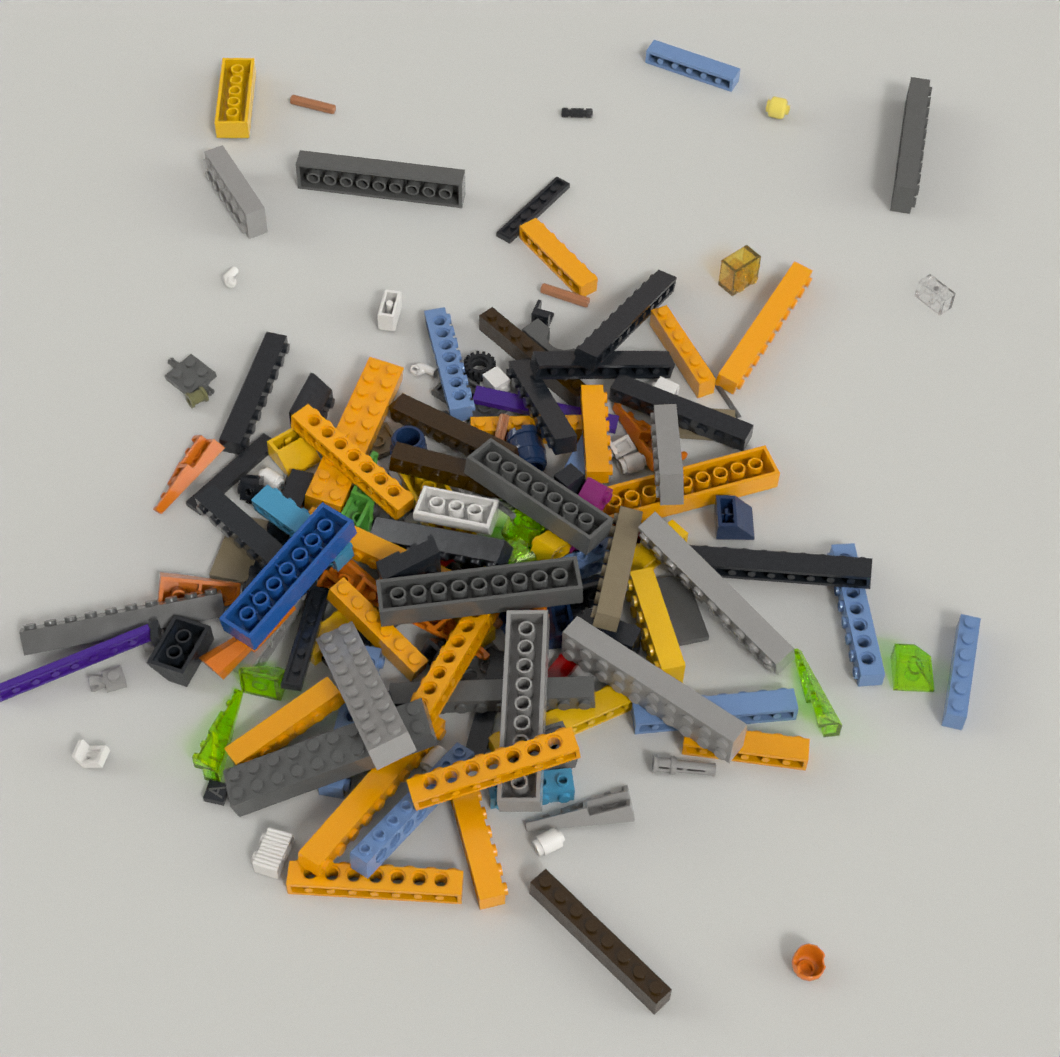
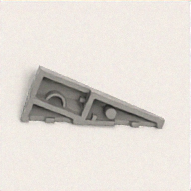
[525,785,635,832]

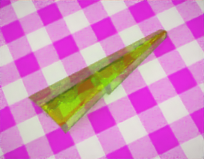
[794,649,842,737]
[192,688,243,782]

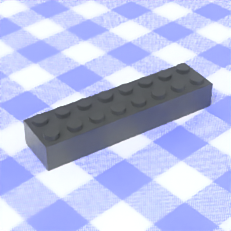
[464,438,613,555]

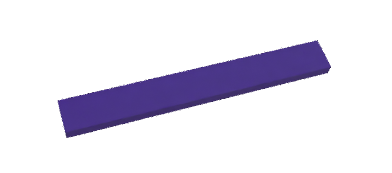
[473,386,619,434]
[0,624,151,702]

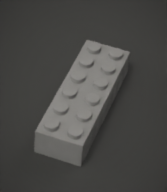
[203,145,268,239]
[650,404,684,505]

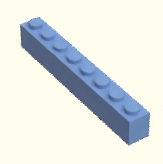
[631,688,799,734]

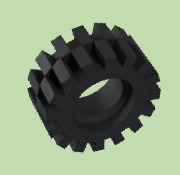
[464,351,496,385]

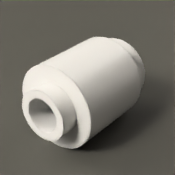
[617,452,646,475]
[258,467,285,491]
[420,745,448,774]
[531,827,565,856]

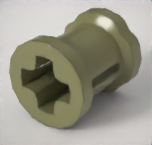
[185,386,209,408]

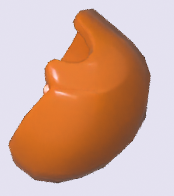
[792,943,826,981]

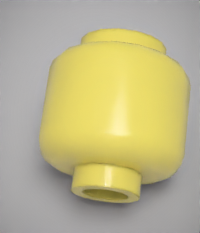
[765,96,790,119]

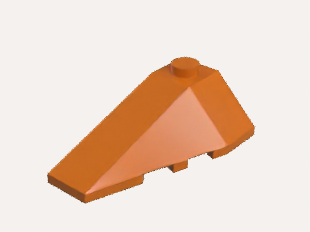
[158,572,241,606]

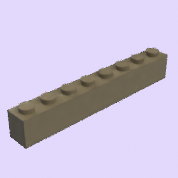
[591,506,643,632]

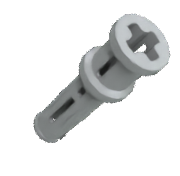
[652,754,716,777]

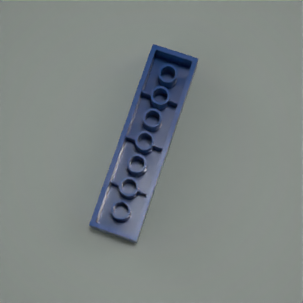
[219,502,357,650]

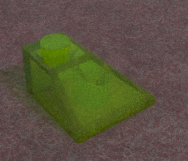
[890,644,934,692]
[238,666,285,701]

